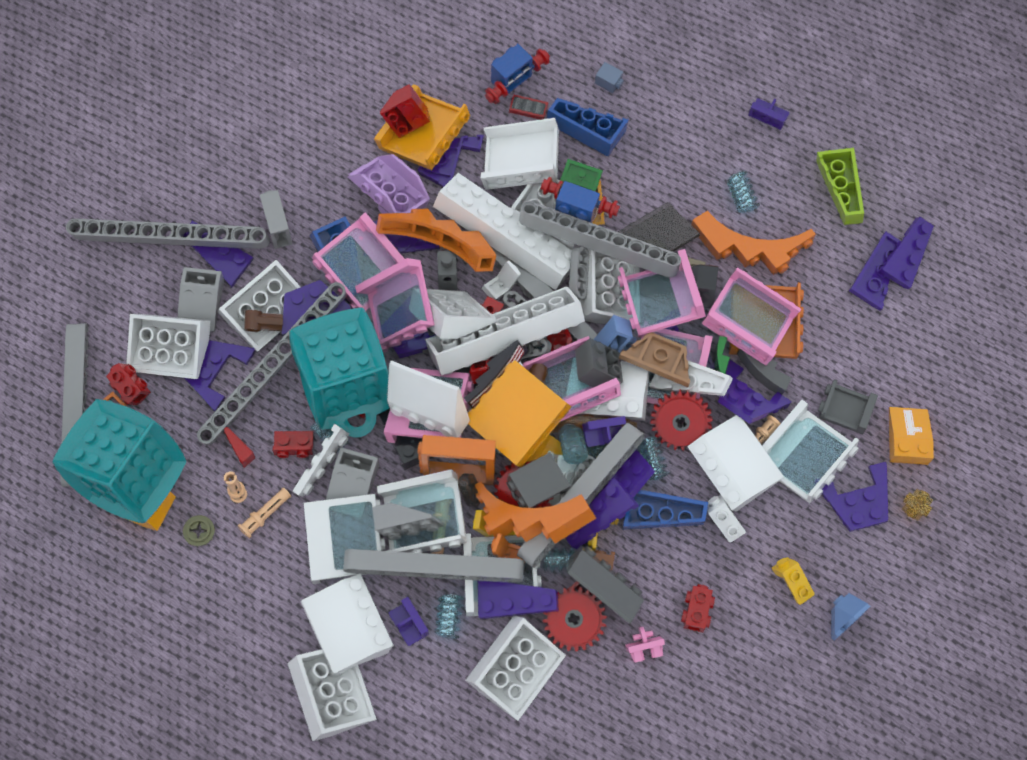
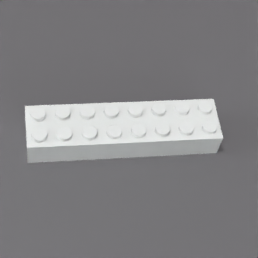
[433,173,572,290]
[425,286,585,376]

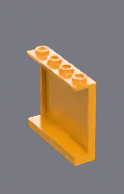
[374,84,470,171]
[468,360,572,468]

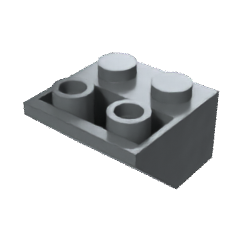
[575,338,623,387]

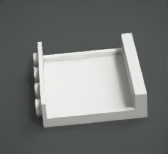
[481,118,559,190]

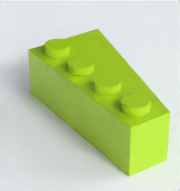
[816,148,864,225]

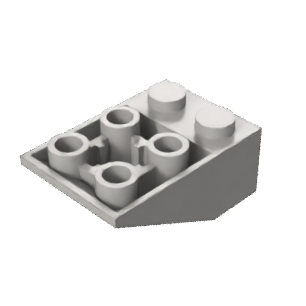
[178,267,225,332]
[326,447,380,519]
[372,503,445,540]

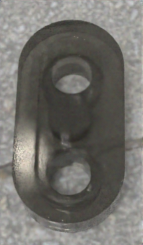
[458,473,480,507]

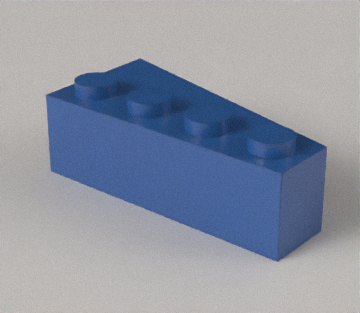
[547,98,629,157]
[622,490,708,530]

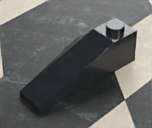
[640,264,719,308]
[378,408,434,470]

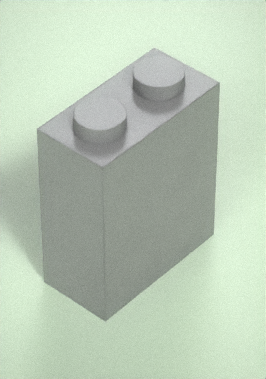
[260,190,292,249]

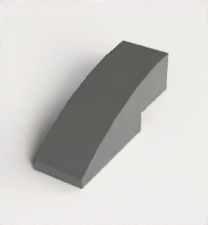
[737,349,791,394]

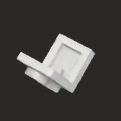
[482,260,521,300]
[707,495,746,542]

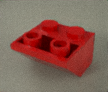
[380,84,430,138]

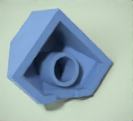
[831,593,871,641]

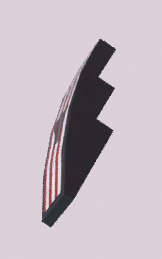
[464,340,526,409]

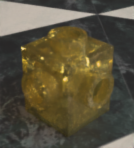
[901,489,933,521]

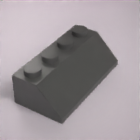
[565,545,644,624]

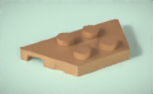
[619,332,690,387]

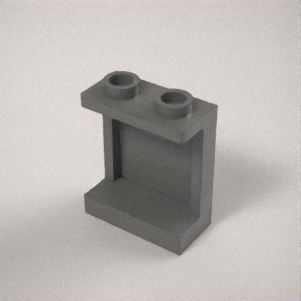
[818,379,878,435]
[506,452,570,508]

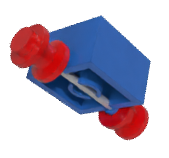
[485,44,550,104]
[541,177,620,223]

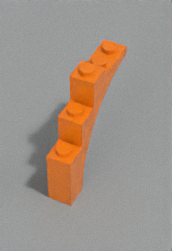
[376,209,496,272]
[691,211,816,275]
[474,481,596,544]

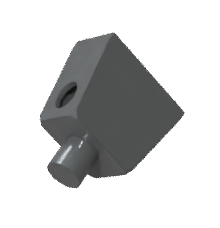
[437,251,457,291]

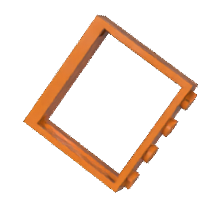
[418,435,496,486]

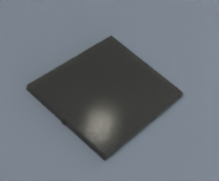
[618,202,700,252]

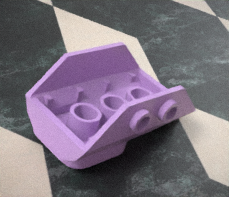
[347,154,430,214]

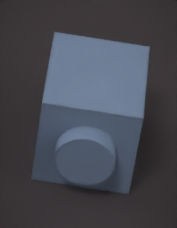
[595,62,624,93]

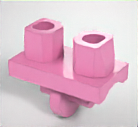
[625,627,665,663]

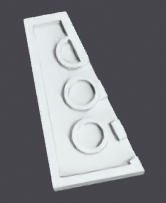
[649,360,733,396]

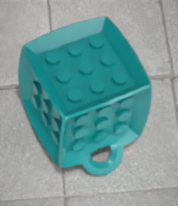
[289,307,390,438]
[52,399,187,523]

